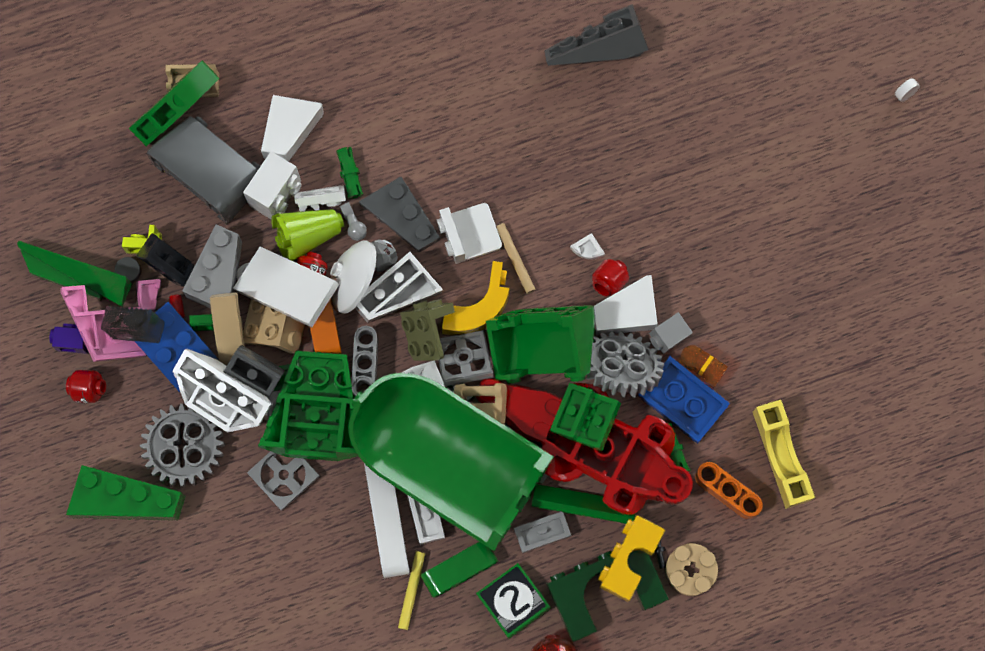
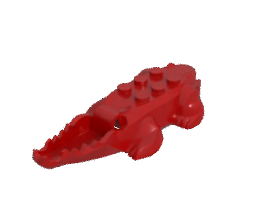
[476,378,693,515]

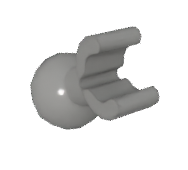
[340,202,367,241]

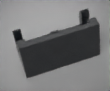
[136,233,195,287]

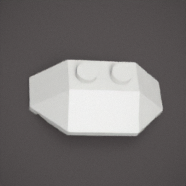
[173,349,272,432]

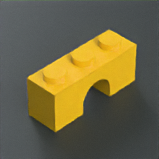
[598,515,665,602]

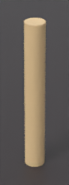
[496,223,536,294]

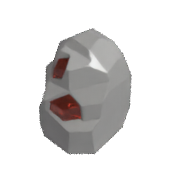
[371,239,398,272]

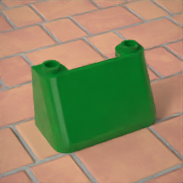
[486,305,595,383]

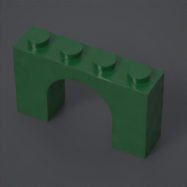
[547,551,669,643]

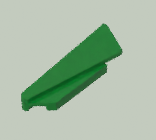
[17,241,132,307]

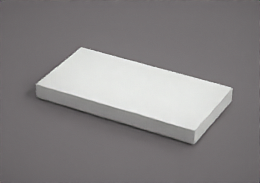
[233,247,339,327]

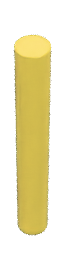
[398,551,425,630]

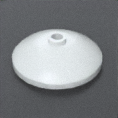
[331,240,376,314]

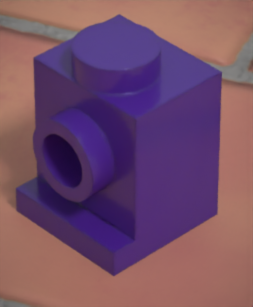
[49,324,88,354]

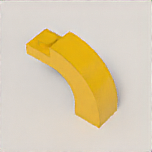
[442,261,509,336]

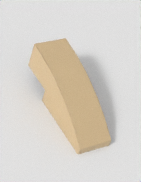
[210,292,245,366]

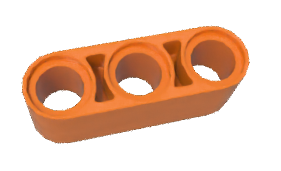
[310,298,342,354]
[695,462,763,519]

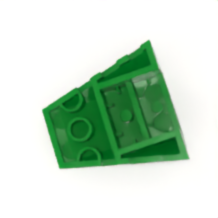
[258,351,358,461]

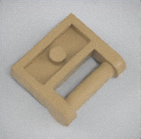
[454,383,507,425]

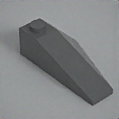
[544,4,648,66]

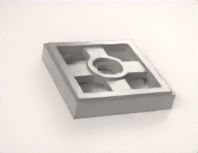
[438,330,493,386]
[247,451,320,511]

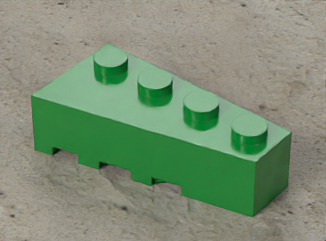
[66,465,186,521]

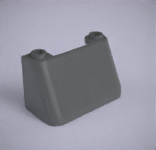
[146,116,260,225]

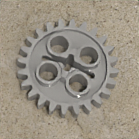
[586,331,664,397]
[140,403,225,487]

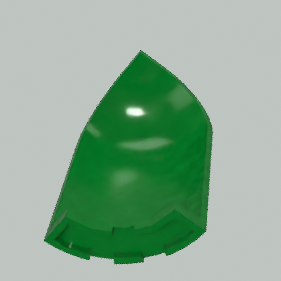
[349,373,553,551]

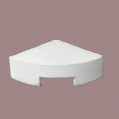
[570,233,605,259]

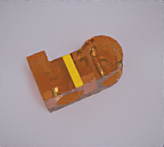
[679,345,728,389]

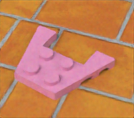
[60,279,160,362]

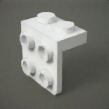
[436,203,502,264]

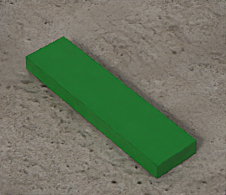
[532,484,636,524]

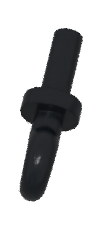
[654,540,666,569]

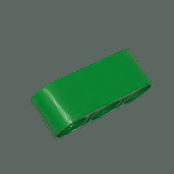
[420,542,499,598]

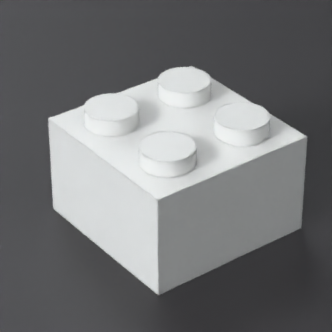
[243,151,302,219]

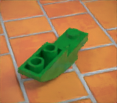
[129,60,219,146]

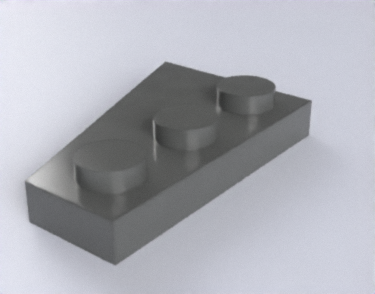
[359,177,440,252]

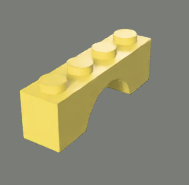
[753,400,815,509]

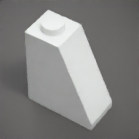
[261,95,324,162]
[594,275,657,336]

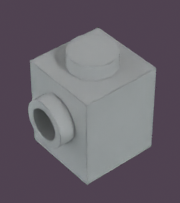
[649,312,693,354]

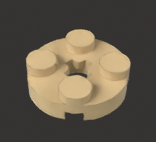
[665,543,718,596]

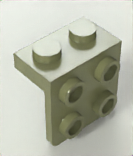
[400,299,455,361]

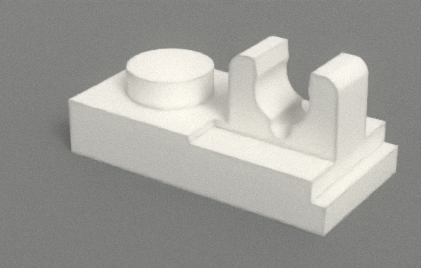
[294,185,346,212]

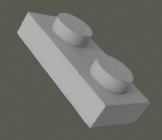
[514,512,571,553]

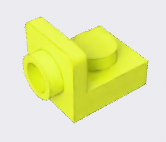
[122,225,162,254]

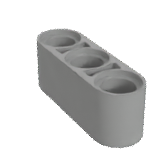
[352,326,378,396]

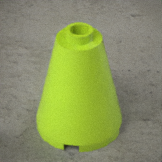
[271,209,344,261]

